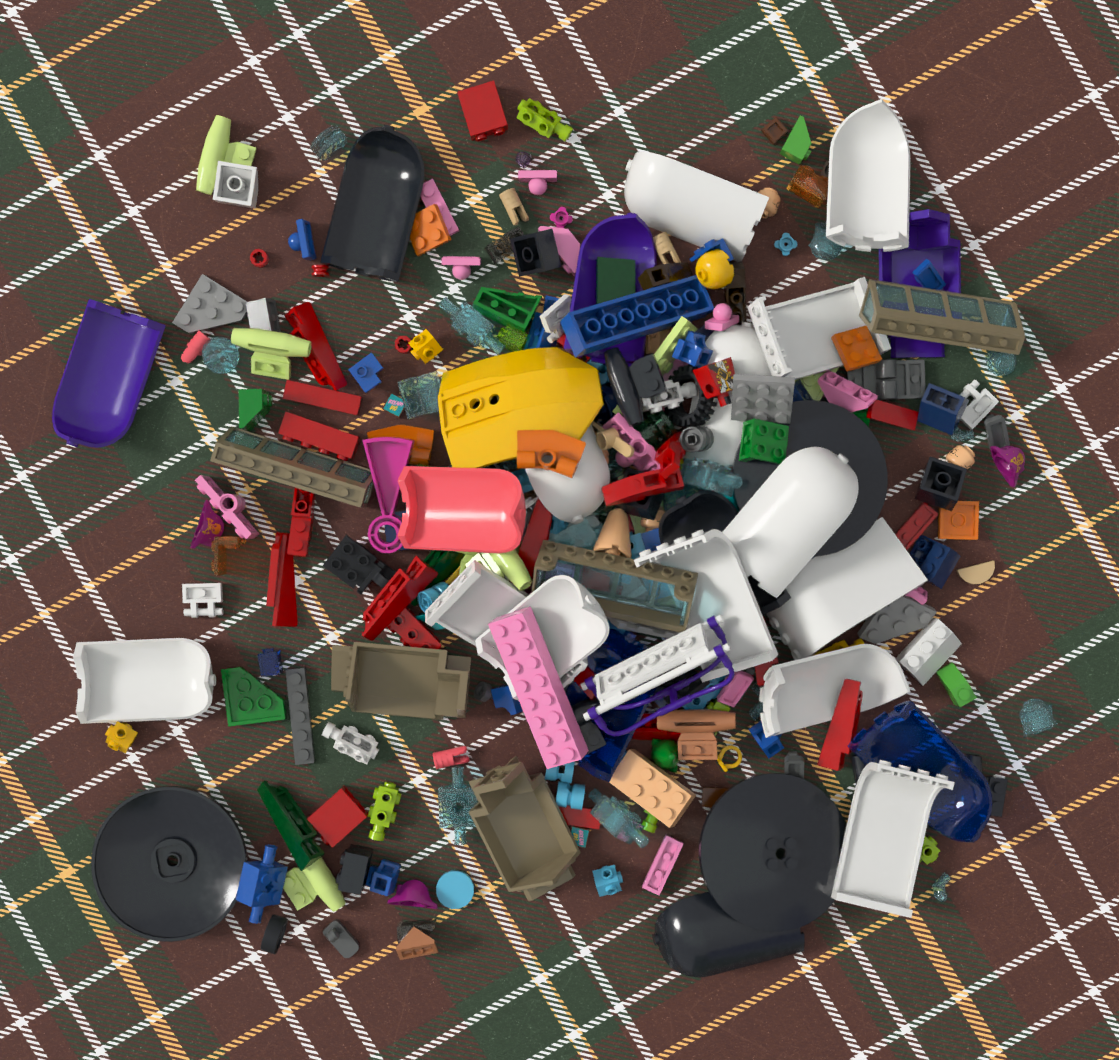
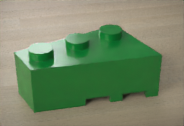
[473,287,542,335]

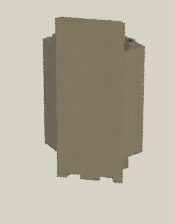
[331,642,471,720]
[469,756,581,901]

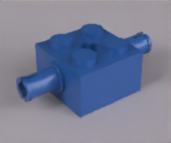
[236,844,288,924]

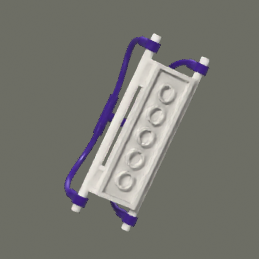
[580,615,734,736]

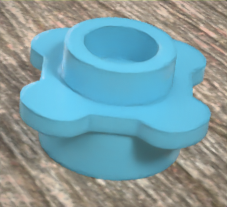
[774,233,798,256]

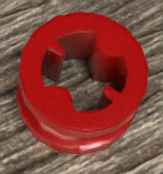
[250,249,269,268]
[311,265,329,277]
[395,336,412,354]

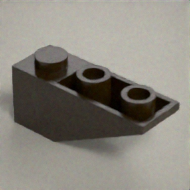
[724,261,747,325]
[638,262,693,290]

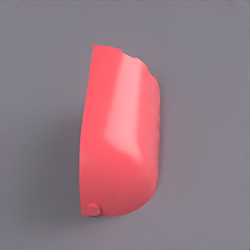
[397,466,526,553]

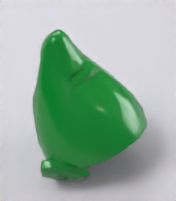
[651,739,681,773]

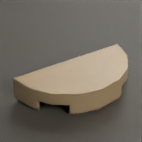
[956,560,995,584]

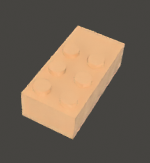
[608,749,696,828]

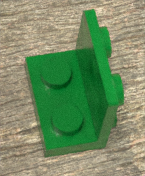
[739,418,789,465]

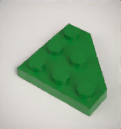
[221,667,287,727]

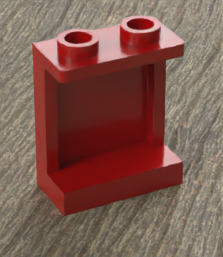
[457,81,508,142]
[307,785,369,848]

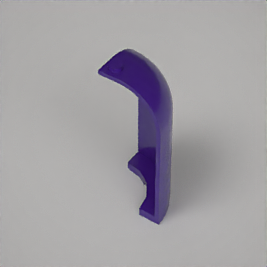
[564,213,656,367]
[52,299,166,448]

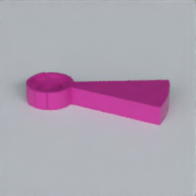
[363,437,415,553]

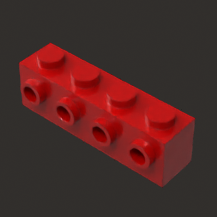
[387,607,443,649]

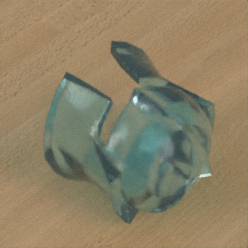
[808,222,842,260]
[1019,699,1058,738]

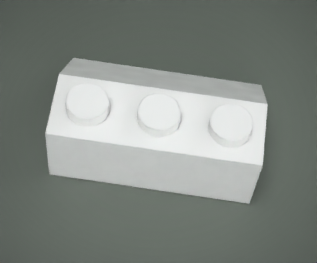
[895,618,962,686]

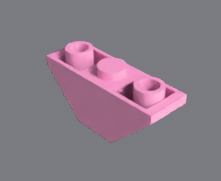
[538,226,580,276]
[818,370,878,413]

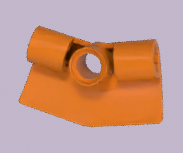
[367,425,434,467]
[517,430,586,478]

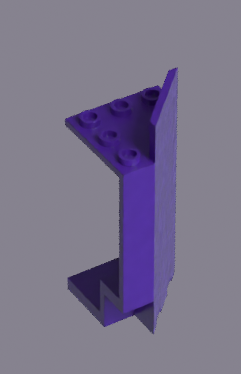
[879,209,961,358]

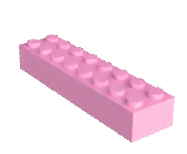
[488,606,589,769]

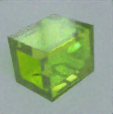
[497,324,528,352]

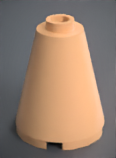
[593,508,632,558]

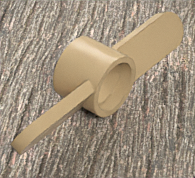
[591,421,634,458]

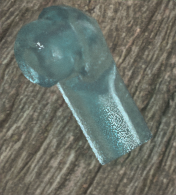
[948,427,974,441]
[933,872,951,902]

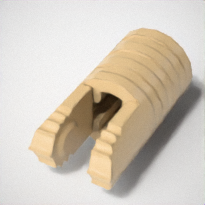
[499,188,529,226]
[653,232,681,264]

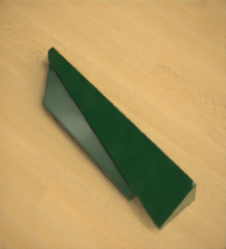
[410,550,465,606]
[257,780,325,871]

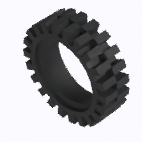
[664,365,717,427]

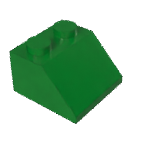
[239,389,273,431]

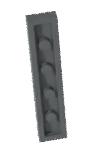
[285,667,315,765]

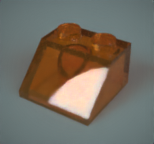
[786,165,828,208]

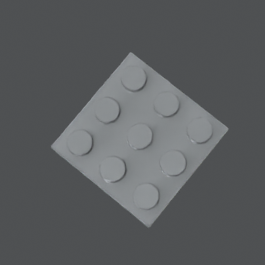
[731,374,795,424]

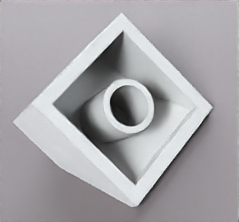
[213,161,258,209]

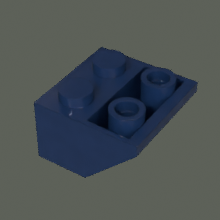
[917,383,969,436]
[909,535,961,589]

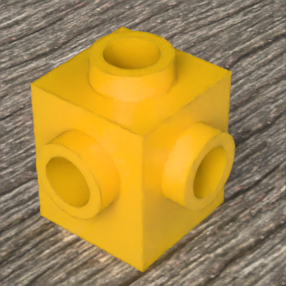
[408,329,443,364]
[105,721,138,754]

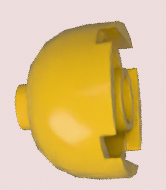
[696,249,734,290]

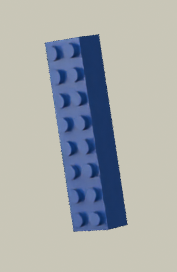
[560,275,714,358]

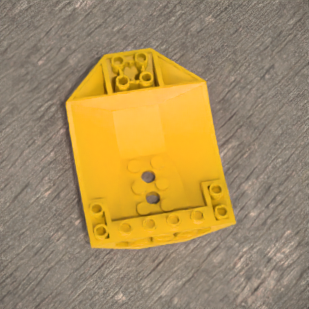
[438,347,604,468]

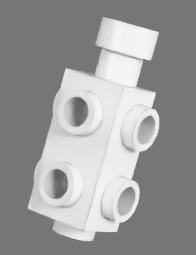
[641,380,697,414]
[322,722,379,765]

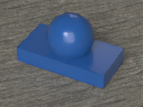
[288,219,316,261]
[912,259,946,290]

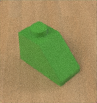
[779,115,812,164]
[936,662,977,707]

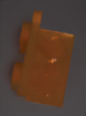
[211,536,246,576]

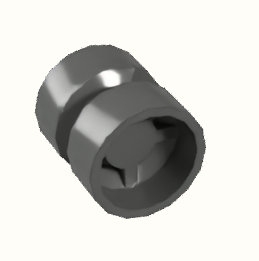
[680,426,714,452]

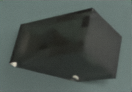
[397,919,437,944]

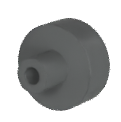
[474,681,493,702]

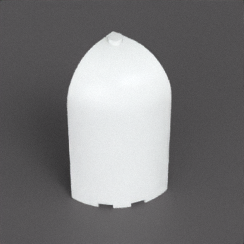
[826,99,910,252]
[624,152,769,262]
[683,322,772,468]
[496,395,610,524]
[722,447,859,598]
[475,575,609,701]
[73,638,216,724]
[759,644,911,738]

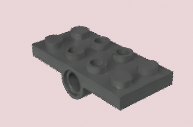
[846,360,926,400]

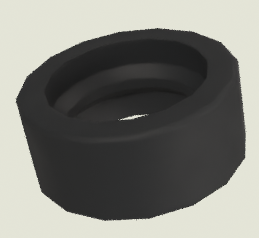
[260,914,288,954]

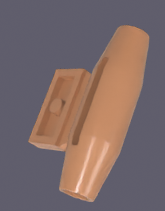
[657,709,736,760]

